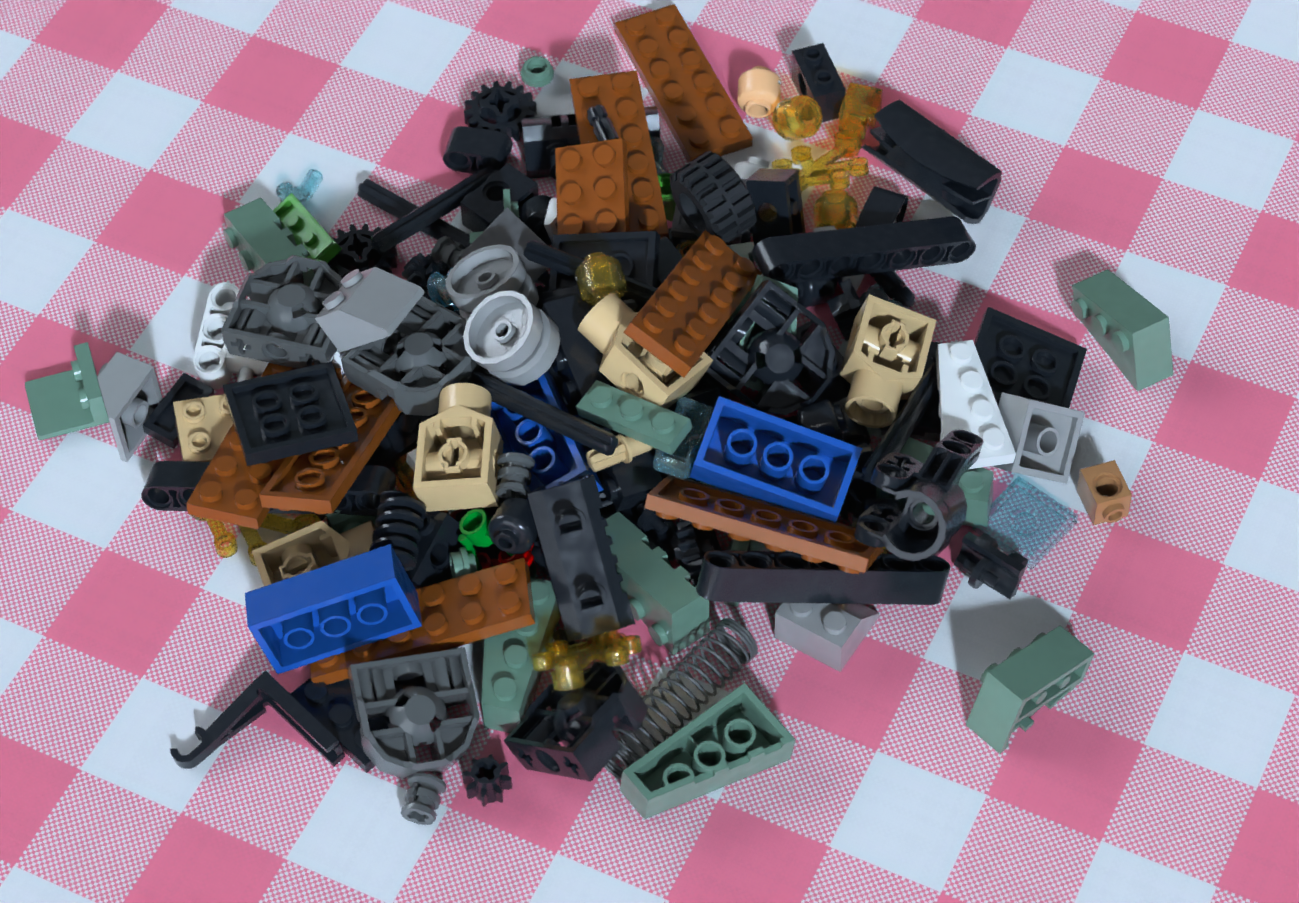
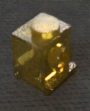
[838,82,883,139]

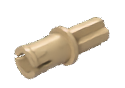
[586,434,656,472]

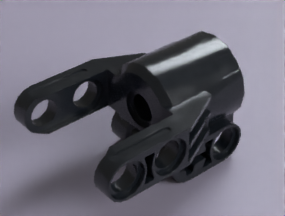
[853,430,984,561]

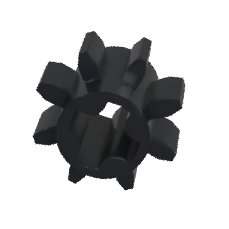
[462,754,513,807]

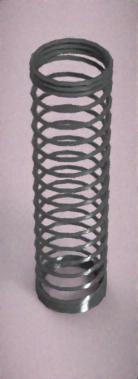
[604,618,758,780]

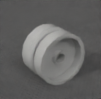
[445,244,539,320]
[463,290,561,386]

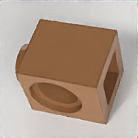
[1077,460,1132,526]

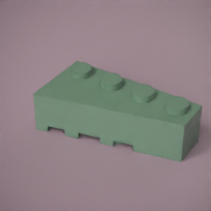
[223,197,315,310]
[605,512,710,655]
[481,577,561,733]
[620,683,796,819]

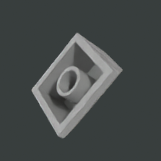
[315,267,425,353]
[97,352,163,462]
[993,392,1085,484]
[774,603,879,672]

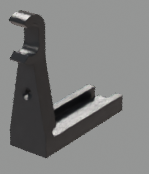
[170,671,345,769]

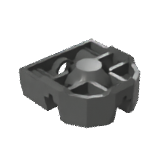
[221,255,343,369]
[341,296,480,416]
[347,647,480,779]

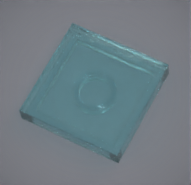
[972,476,1078,570]

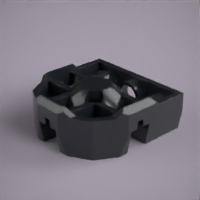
[705,280,835,415]
[503,662,648,781]

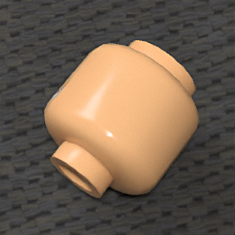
[737,66,781,118]

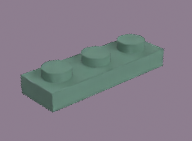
[576,380,692,455]

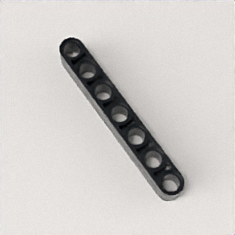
[752,216,976,284]
[141,461,396,516]
[696,550,951,605]

